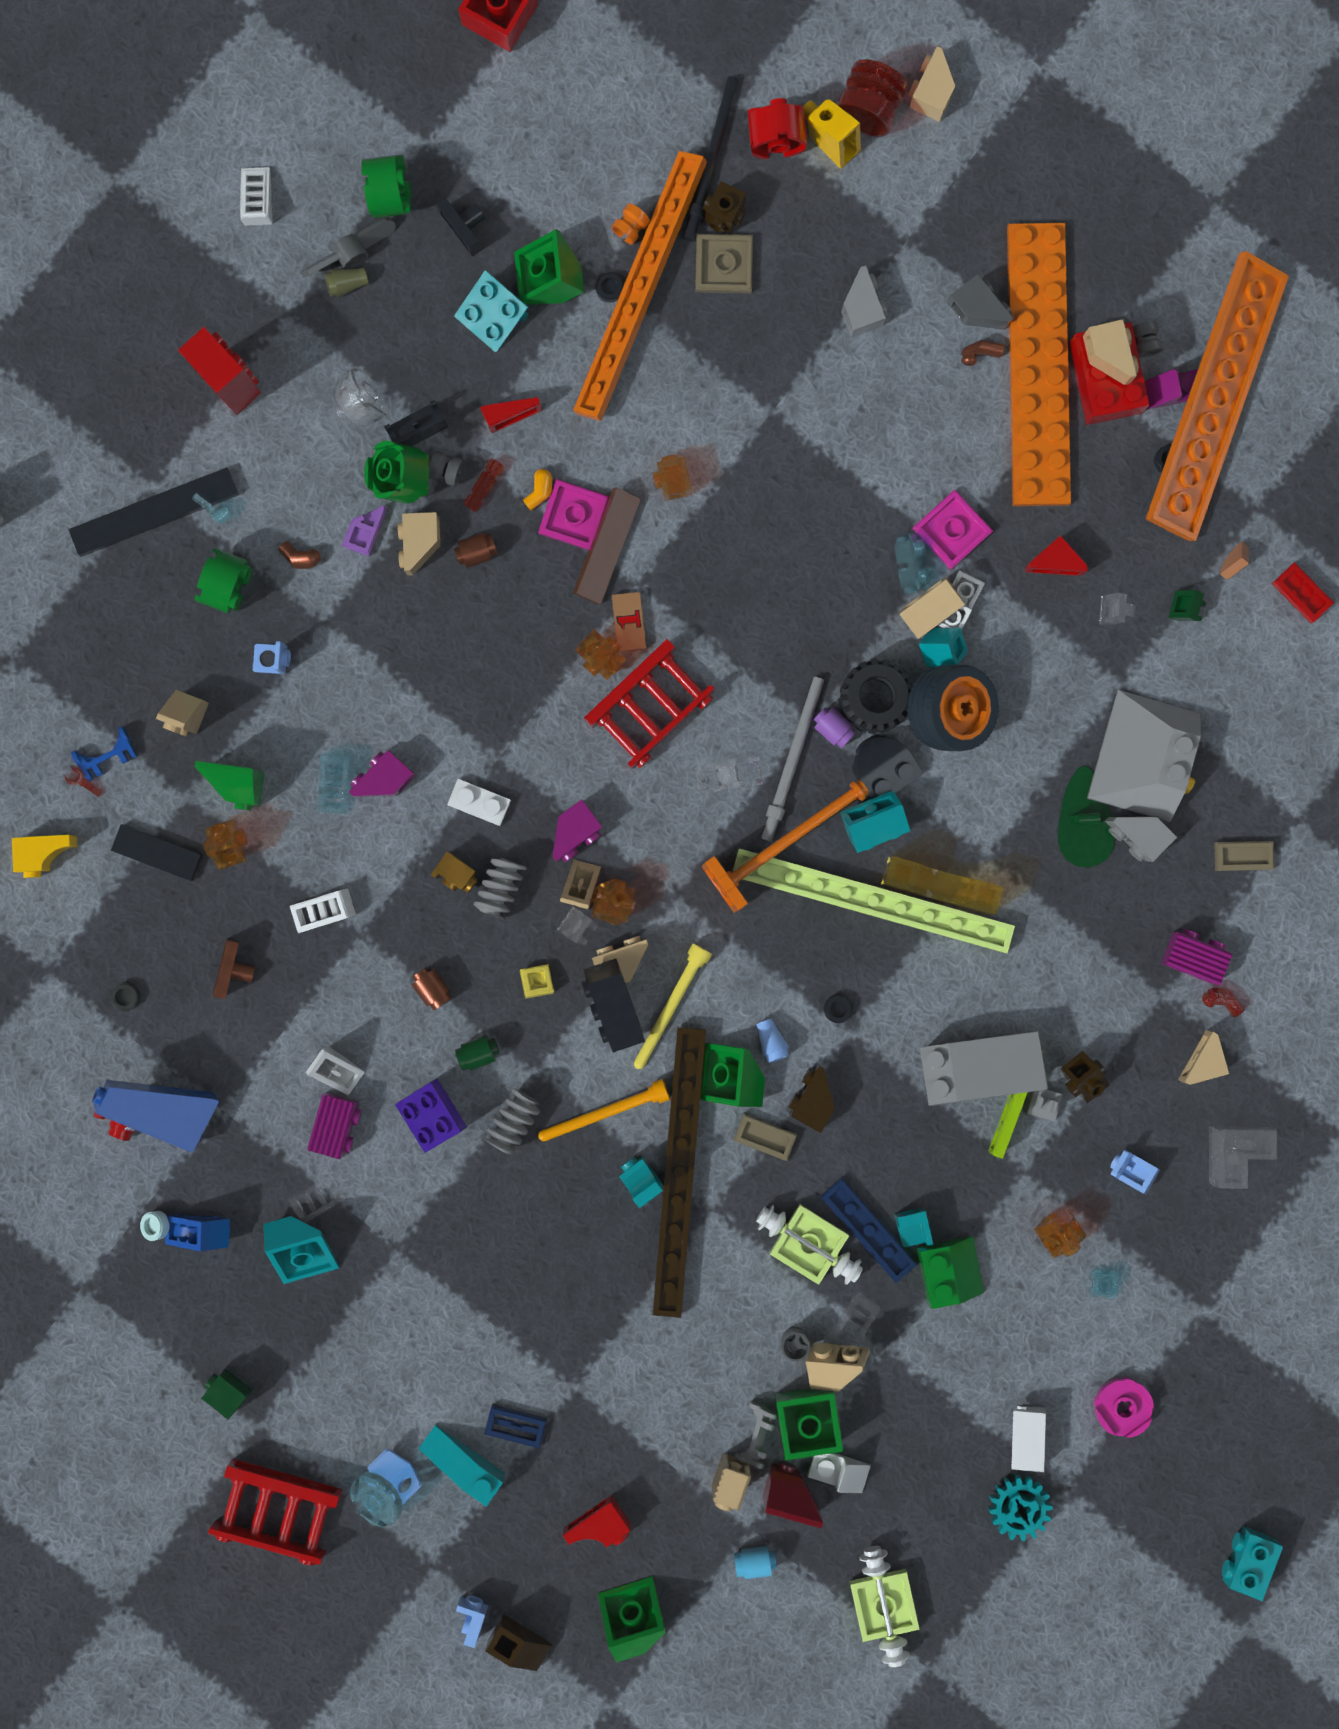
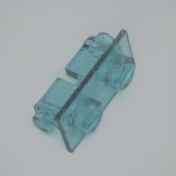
[894,533,930,595]

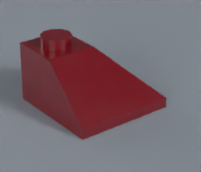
[762,1461,823,1529]

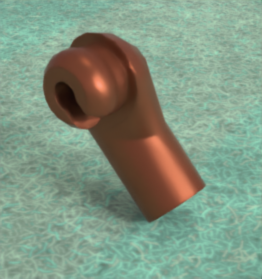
[278,541,321,569]

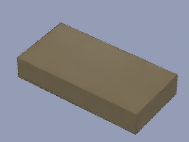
[1214,841,1274,871]
[733,1113,797,1161]

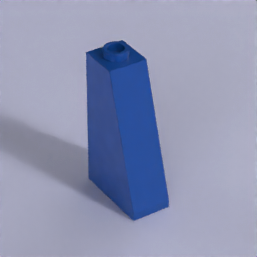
[92,1080,219,1153]

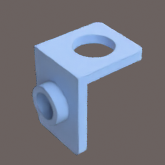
[253,641,291,674]
[368,1448,422,1505]

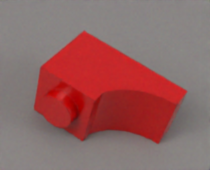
[563,1495,631,1548]

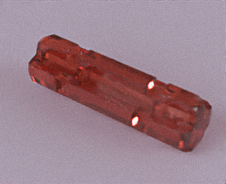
[464,459,504,512]

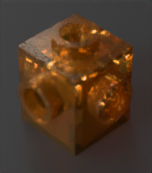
[575,629,626,680]
[203,819,248,870]
[591,879,636,926]
[1034,1207,1087,1258]

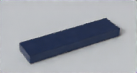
[820,1177,918,1283]

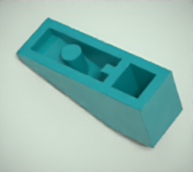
[419,1424,506,1507]

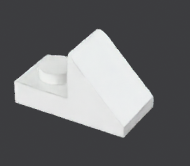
[807,1453,871,1493]

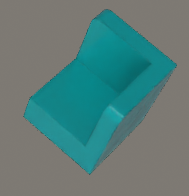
[919,628,968,667]
[895,1208,933,1247]

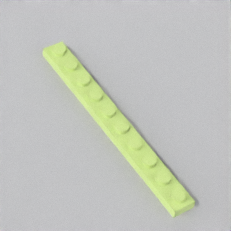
[732,849,1015,954]

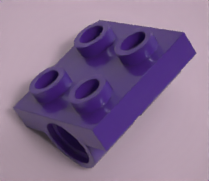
[395,1078,467,1153]

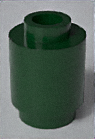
[455,1035,500,1071]

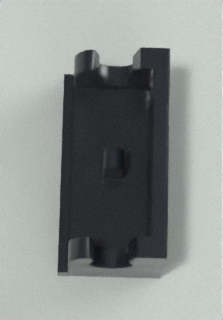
[384,400,448,446]

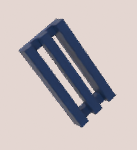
[484,1404,547,1448]

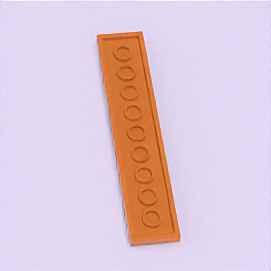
[1007,223,1071,506]
[1146,251,1289,541]

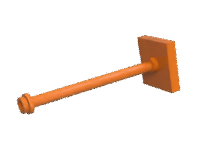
[701,780,869,913]

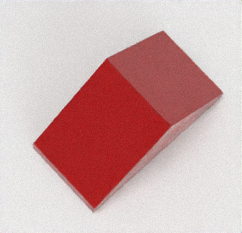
[1025,535,1087,576]

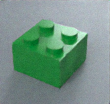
[775,1388,843,1460]

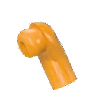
[523,468,553,511]

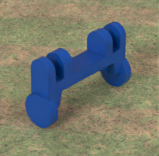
[71,726,138,781]

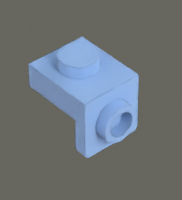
[1110,1150,1160,1195]

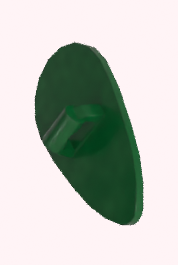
[1058,766,1115,868]

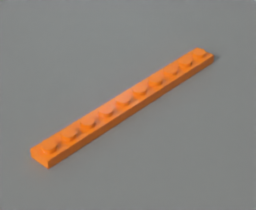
[573,151,707,422]

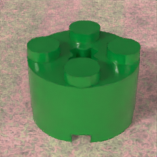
[361,155,412,218]
[364,441,429,504]
[195,548,253,614]

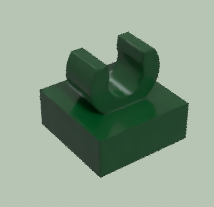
[1168,590,1206,621]

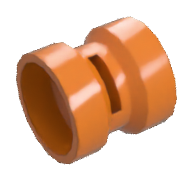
[611,203,650,245]

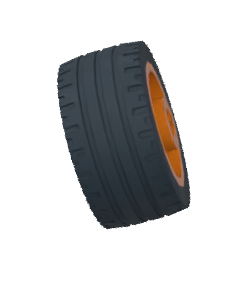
[907,664,999,752]

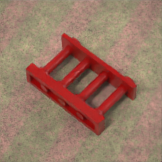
[584,639,715,769]
[208,1459,343,1566]

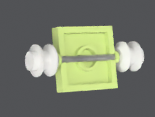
[756,1204,863,1285]
[849,1546,919,1667]

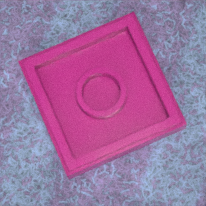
[538,479,610,550]
[912,490,993,570]

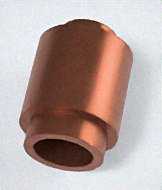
[454,533,498,568]
[411,967,452,1011]

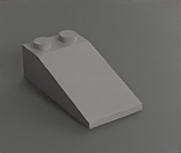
[920,1032,1048,1106]

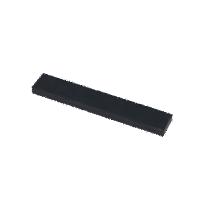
[68,467,239,557]

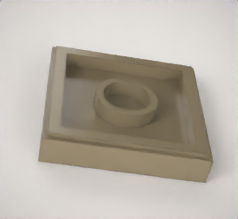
[695,234,753,293]

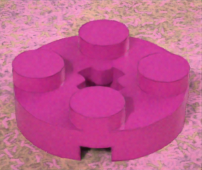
[1094,1377,1154,1438]

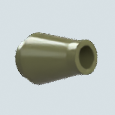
[324,267,368,298]

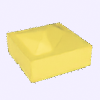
[520,964,554,999]

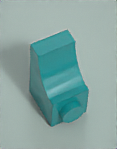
[619,1156,663,1208]

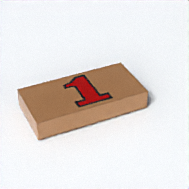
[612,592,646,652]

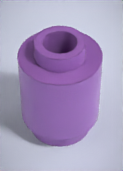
[814,707,857,748]

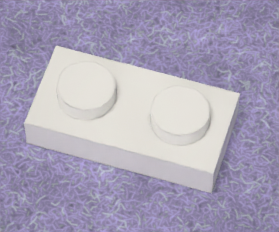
[447,779,511,826]

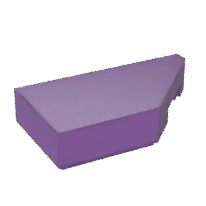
[342,505,388,557]

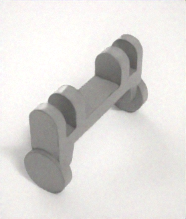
[735,1401,778,1469]

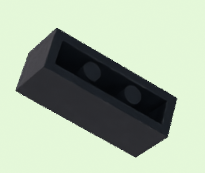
[581,958,645,1053]

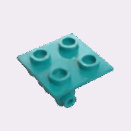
[454,270,529,352]

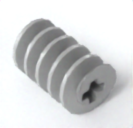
[473,858,527,921]
[484,1088,540,1155]

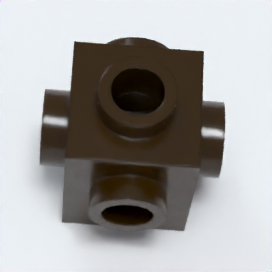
[703,181,746,233]
[1060,1051,1110,1103]

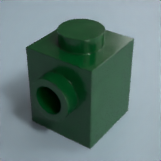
[201,1369,252,1420]

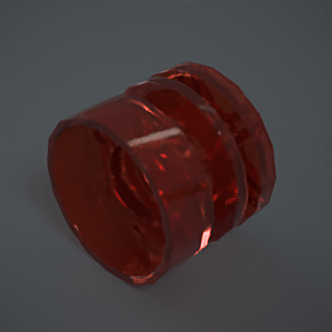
[837,59,908,137]

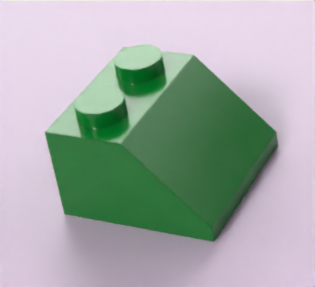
[917,1236,984,1309]

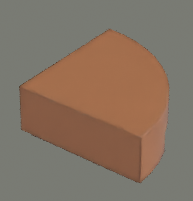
[1220,541,1249,580]

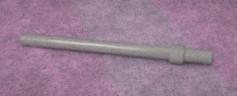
[761,677,825,842]

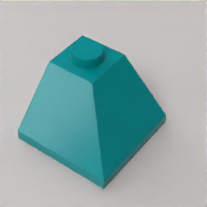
[263,1216,339,1284]

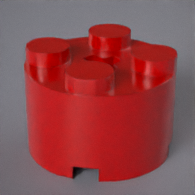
[747,98,807,159]

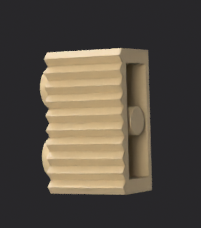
[712,1453,751,1511]

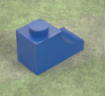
[165,1215,230,1251]

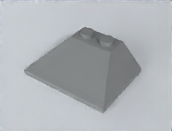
[1087,690,1201,822]

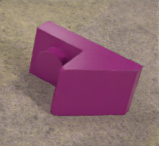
[1144,369,1198,410]

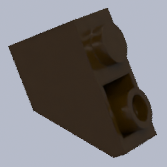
[788,1064,835,1133]
[485,1614,552,1671]

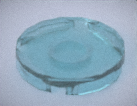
[350,1472,403,1527]

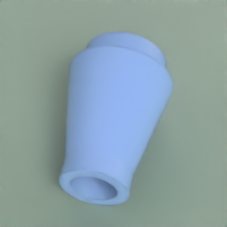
[757,1019,789,1063]

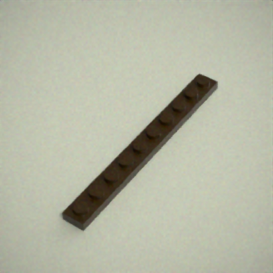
[652,1027,706,1318]

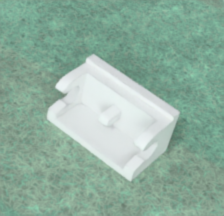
[1012,1406,1046,1472]

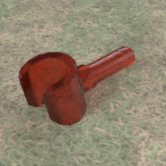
[63,765,103,797]

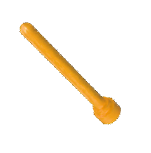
[538,1078,671,1141]

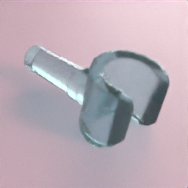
[192,493,231,524]

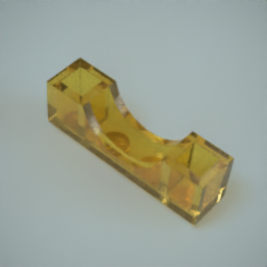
[881,856,1004,915]

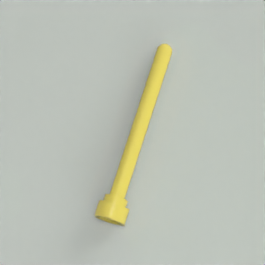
[634,943,712,1069]

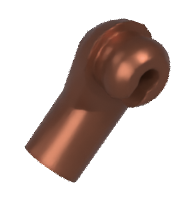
[961,340,1004,366]

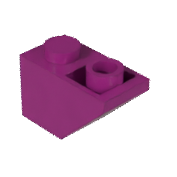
[349,750,416,798]
[553,799,603,863]

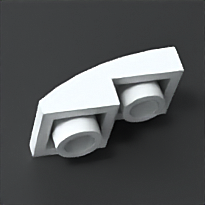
[938,570,985,630]

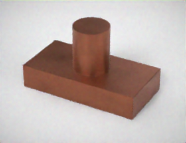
[213,939,255,999]

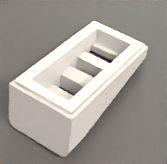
[240,167,272,226]
[290,888,356,933]

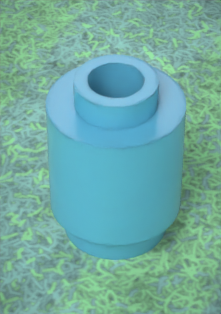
[734,1546,777,1579]

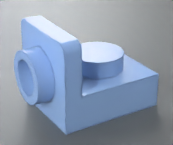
[456,1596,488,1648]

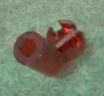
[1202,987,1245,1018]

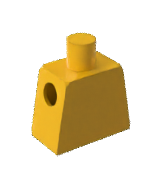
[803,99,861,169]

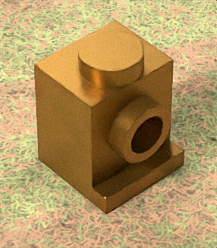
[430,852,478,893]

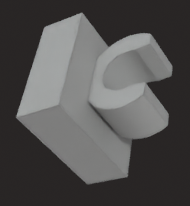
[1026,1089,1063,1122]

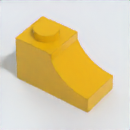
[12,835,78,878]

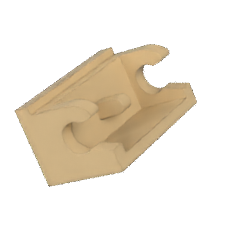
[899,576,965,639]

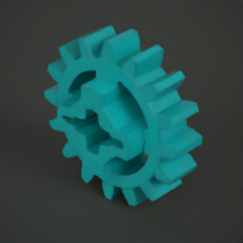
[988,1474,1053,1542]

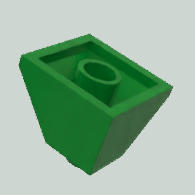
[514,229,584,305]
[195,761,265,811]
[700,1043,765,1107]
[598,1576,666,1663]

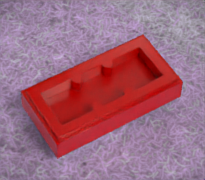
[1271,562,1334,624]

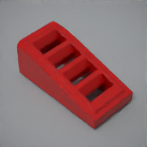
[480,397,542,433]

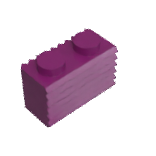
[1161,929,1233,985]
[307,1092,362,1159]

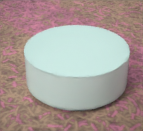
[140,1211,169,1241]

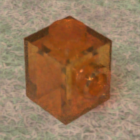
[652,455,692,501]

